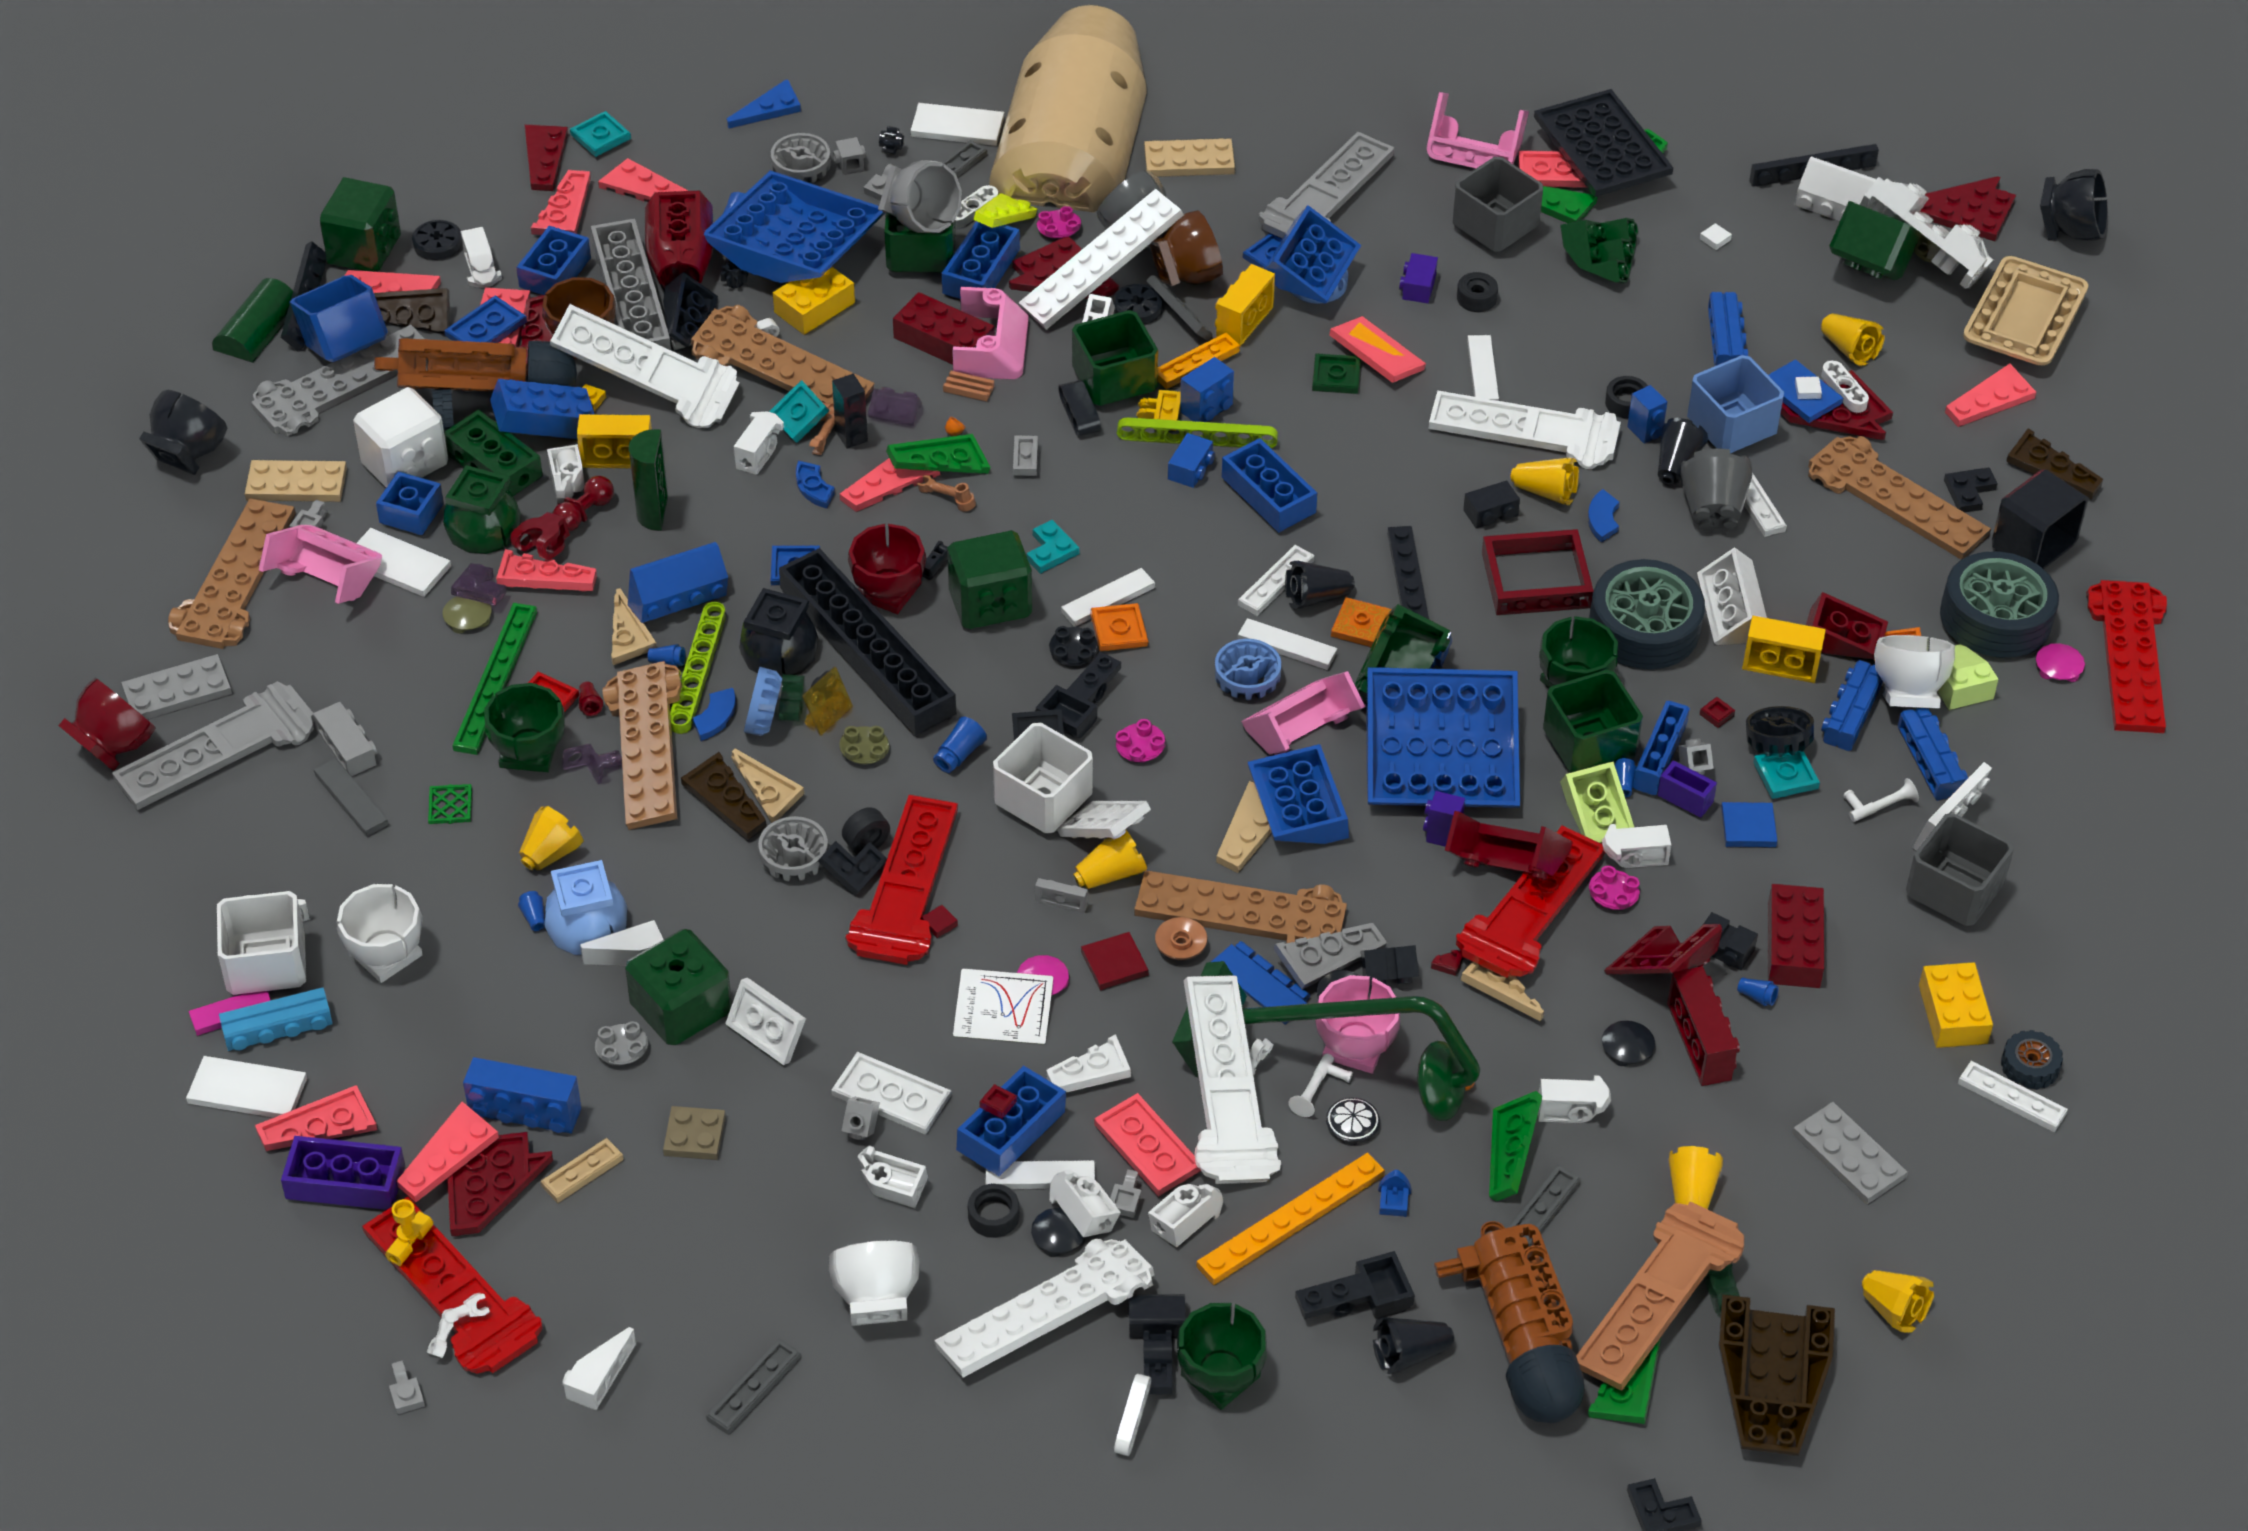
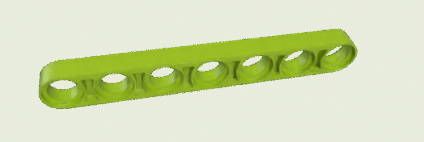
[1117,417,1278,449]
[670,602,726,734]

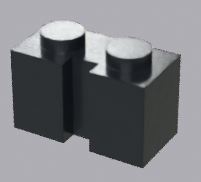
[1463,480,1520,529]
[1704,912,1758,970]
[1360,945,1419,987]

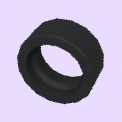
[1605,376,1648,418]
[967,1183,1020,1238]

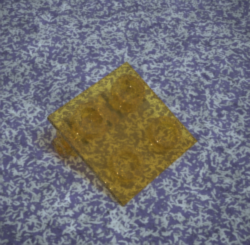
[802,667,853,735]

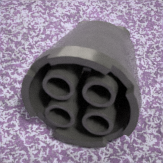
[1681,448,1753,531]

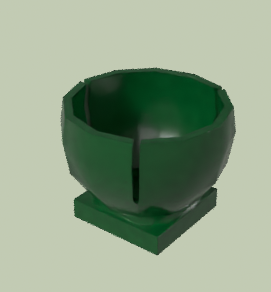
[443,465,521,554]
[1539,616,1618,688]
[484,683,565,773]
[1177,1303,1267,1410]

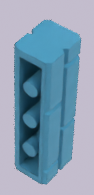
[219,987,333,1051]

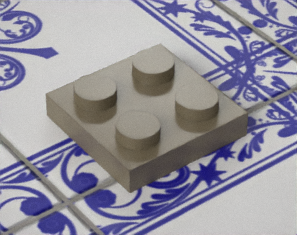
[663,1106,726,1160]

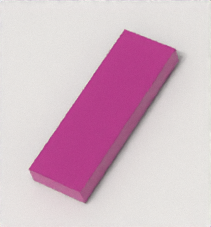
[189,991,271,1036]

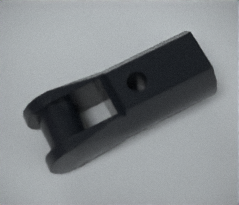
[922,541,948,580]

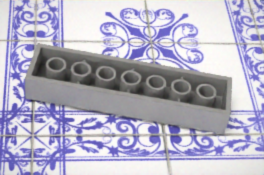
[591,218,671,350]

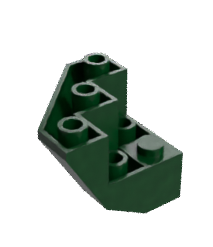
[1560,218,1638,284]

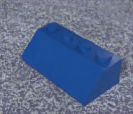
[628,542,728,623]

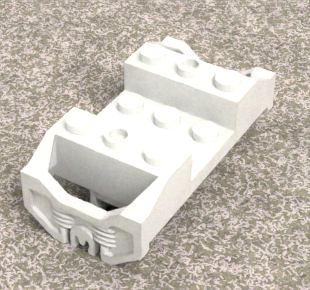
[1860,177,1994,289]

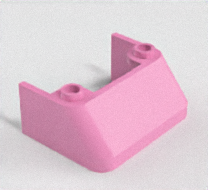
[1427,92,1529,168]
[953,287,1028,379]
[259,525,382,604]
[1241,671,1365,755]

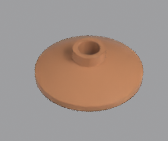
[1155,917,1207,960]

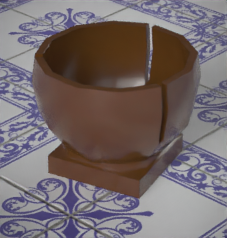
[1149,210,1223,286]
[542,277,616,359]

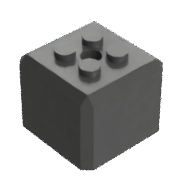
[1452,157,1543,253]
[1906,813,2014,926]

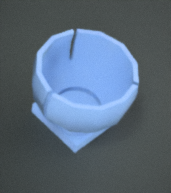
[544,860,627,955]

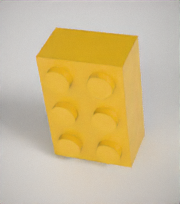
[1215,264,1275,346]
[773,267,855,335]
[577,414,652,468]
[1742,615,1826,683]
[1919,962,1993,1048]

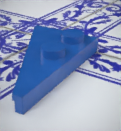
[727,80,801,128]

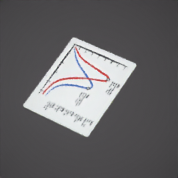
[953,969,1053,1044]

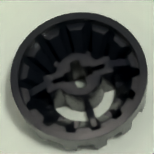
[1746,706,1814,757]

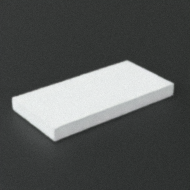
[911,103,1004,146]
[357,528,451,597]
[831,1052,951,1135]
[186,1056,307,1118]

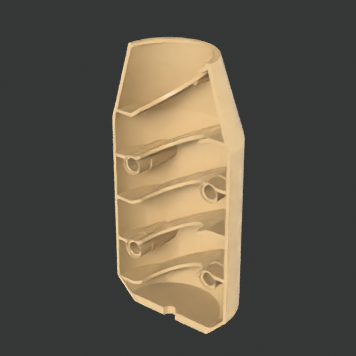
[989,5,1147,212]

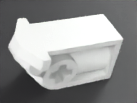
[461,227,502,288]
[734,411,784,475]
[547,445,585,504]
[1602,824,1671,868]
[1538,1075,1611,1123]
[857,1146,928,1208]
[1049,1170,1121,1237]
[1148,1184,1223,1247]

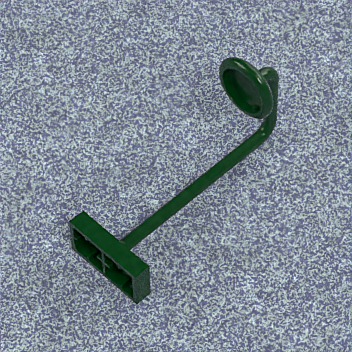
[1172,961,1480,1121]

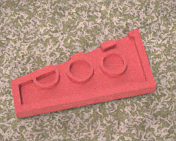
[840,458,940,512]

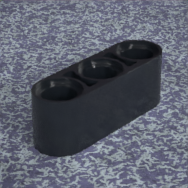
[1058,380,1101,436]

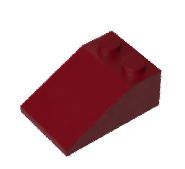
[1806,592,1888,659]

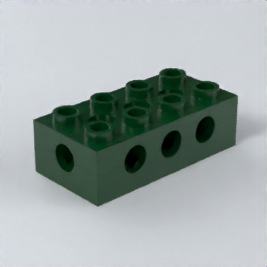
[444,410,543,496]

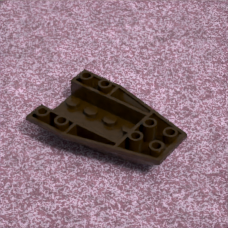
[1719,1295,1835,1456]

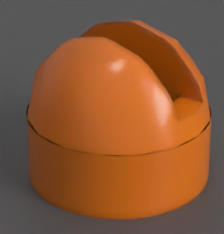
[945,416,966,436]

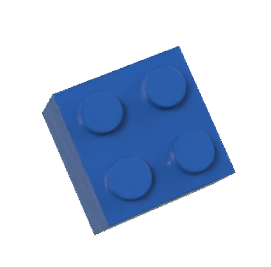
[1180,357,1234,422]
[376,471,444,535]

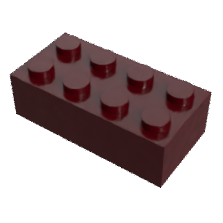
[893,292,995,365]
[1768,884,1824,988]
[1667,966,1740,1086]

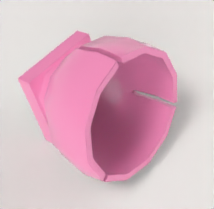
[1315,975,1400,1074]

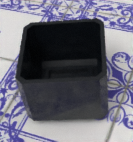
[1992,469,2089,569]

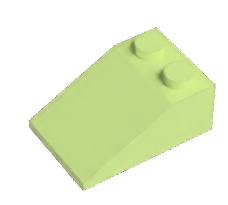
[1938,644,1998,710]
[1560,762,1634,843]

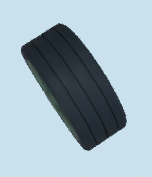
[1940,551,2059,658]
[1589,559,1705,670]

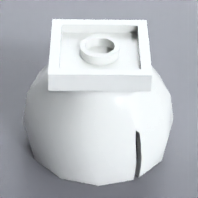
[1874,635,1955,708]
[337,884,423,983]
[829,1241,920,1326]

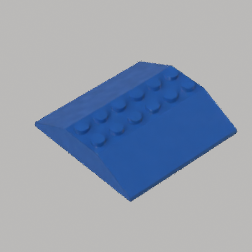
[704,170,886,283]
[1366,667,1520,808]

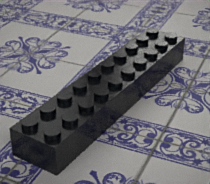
[779,548,956,736]

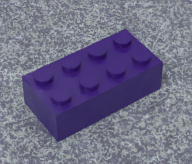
[281,1136,405,1210]

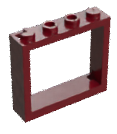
[1482,529,1594,616]

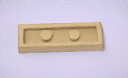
[541,1138,624,1204]

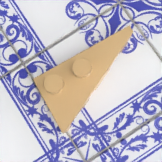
[611,588,657,665]
[731,749,804,822]
[1461,962,1544,1021]

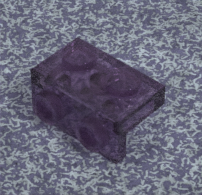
[867,387,922,426]

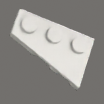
[1046,1034,1131,1092]

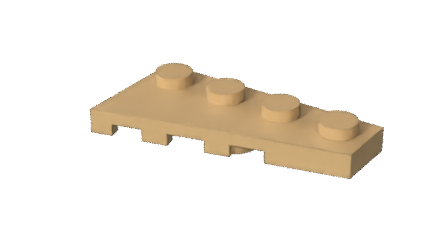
[1216,781,1272,873]

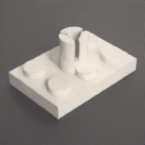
[725,978,806,1065]

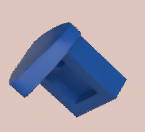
[1378,1170,1412,1217]

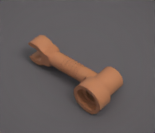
[809,403,835,455]
[917,475,976,512]

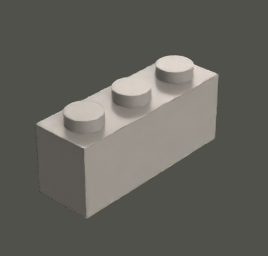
[313,702,377,777]

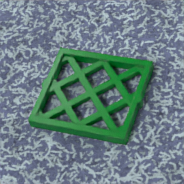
[428,784,472,824]

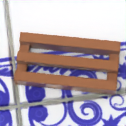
[943,371,994,401]

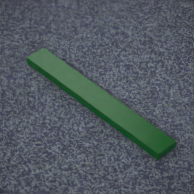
[452,603,537,755]

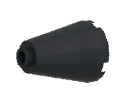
[1658,418,1708,485]
[1285,560,1355,609]
[1373,1317,1454,1374]

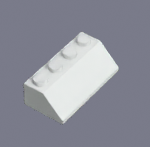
[1795,157,1888,221]
[1697,547,1767,645]

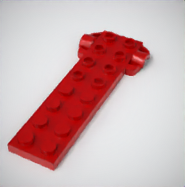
[2086,580,2167,733]
[845,795,958,965]
[1456,825,1606,978]
[362,1196,543,1374]

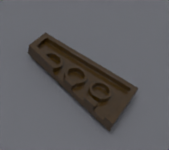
[374,288,449,334]
[2006,428,2103,499]
[681,752,767,840]

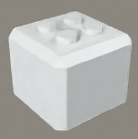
[353,387,448,488]
[993,723,1093,833]
[217,891,306,995]

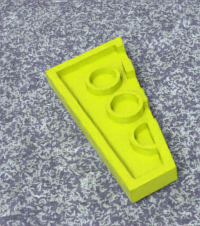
[973,193,1038,228]

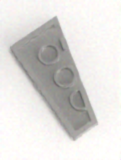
[1273,923,1387,990]

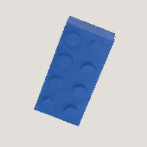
[942,221,1020,299]
[490,379,595,439]
[1222,438,1317,533]
[463,1057,581,1134]
[956,1065,1066,1177]

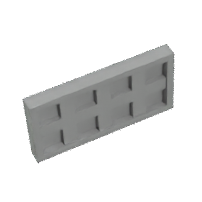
[121,654,232,719]
[1792,1102,1908,1205]

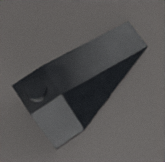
[663,272,718,348]

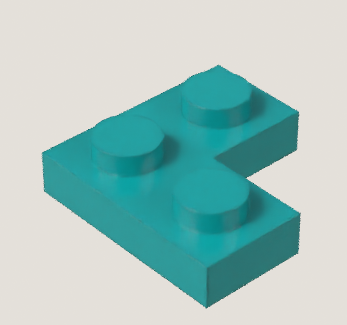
[1026,520,1079,574]

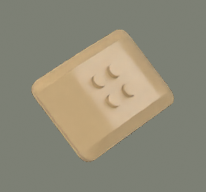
[1963,256,2088,366]

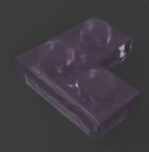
[451,563,506,605]

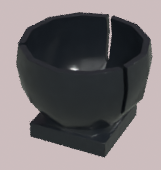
[2040,169,2108,241]
[139,389,228,475]
[739,588,818,679]

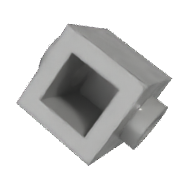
[833,137,866,174]
[1678,739,1714,775]
[841,1096,880,1140]

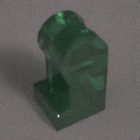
[779,674,806,722]
[1703,1263,1740,1313]

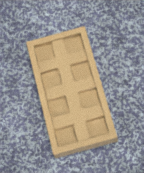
[1144,138,1235,177]
[245,460,347,502]

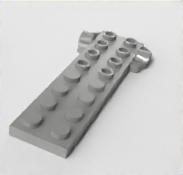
[1258,132,1395,238]
[251,325,424,437]
[112,681,314,810]

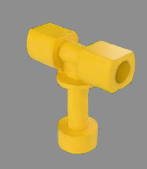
[385,1199,434,1266]

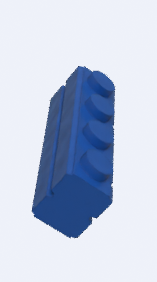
[1708,292,1748,366]
[1821,660,1883,751]
[1633,701,1690,795]
[1898,708,1968,800]

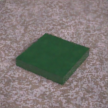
[1312,353,1361,394]

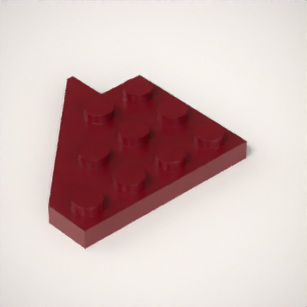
[1919,176,2016,241]
[1009,236,1119,299]
[1781,370,1893,440]
[448,1132,553,1236]

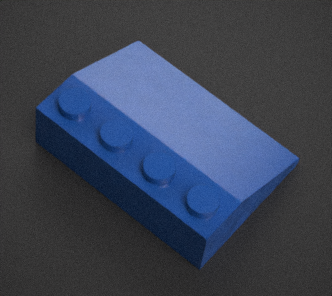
[1264,205,1361,304]
[1248,744,1349,844]

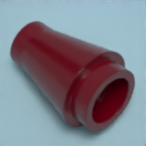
[579,681,603,716]

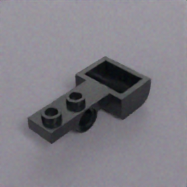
[1035,652,1121,739]
[1295,1251,1415,1319]
[1129,1294,1186,1394]

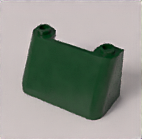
[1354,604,1450,706]

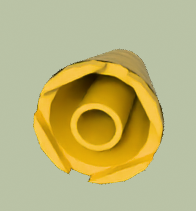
[1821,314,1885,366]
[1511,457,1579,505]
[1073,829,1147,889]
[1668,1146,1723,1210]

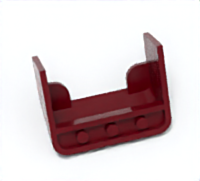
[1445,811,1573,880]

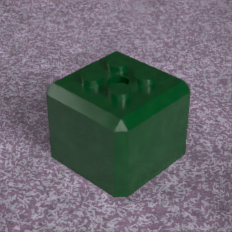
[320,177,401,272]
[1829,201,1921,281]
[884,213,956,272]
[1072,310,1158,406]
[947,530,1032,629]
[1543,670,1643,773]
[625,929,732,1045]

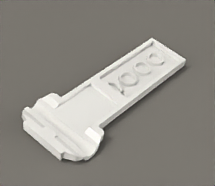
[550,304,739,428]
[1428,391,1621,469]
[1184,976,1281,1184]
[934,1239,1154,1377]

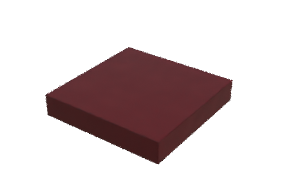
[1081,932,1149,990]

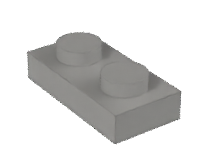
[1013,435,1038,476]
[1035,878,1088,913]

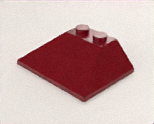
[1604,924,1722,974]

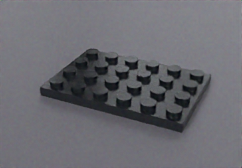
[1534,89,1674,197]

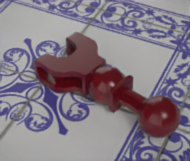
[511,476,614,560]

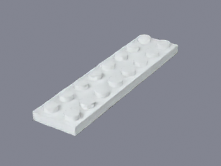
[1019,189,1184,330]

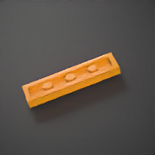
[1158,333,1240,389]

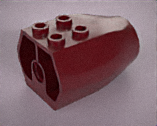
[645,190,714,288]

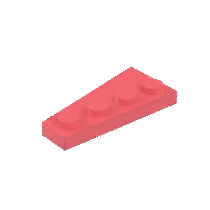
[598,158,688,201]
[531,170,591,235]
[344,270,441,293]
[1945,364,2036,427]
[496,549,597,591]
[255,1085,377,1151]
[397,1101,499,1202]

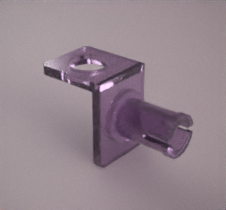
[562,744,622,784]

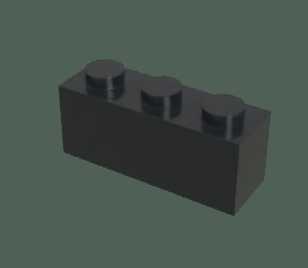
[832,373,868,449]

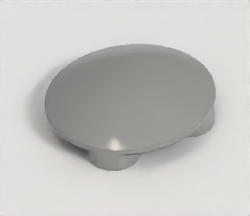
[595,1021,648,1065]

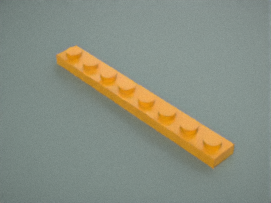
[1196,1152,1385,1286]

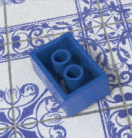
[516,226,591,295]

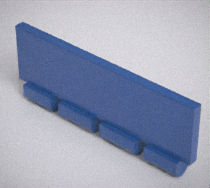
[1211,941,1310,1025]

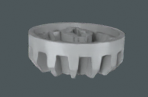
[771,133,831,184]
[758,817,828,881]

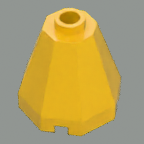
[519,806,584,870]
[1862,1270,1934,1333]

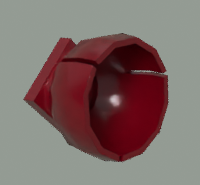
[848,523,927,615]
[58,677,156,771]

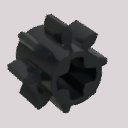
[879,126,904,154]
[720,261,748,288]

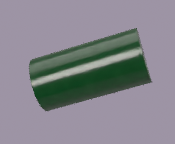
[212,278,293,363]
[629,429,668,531]

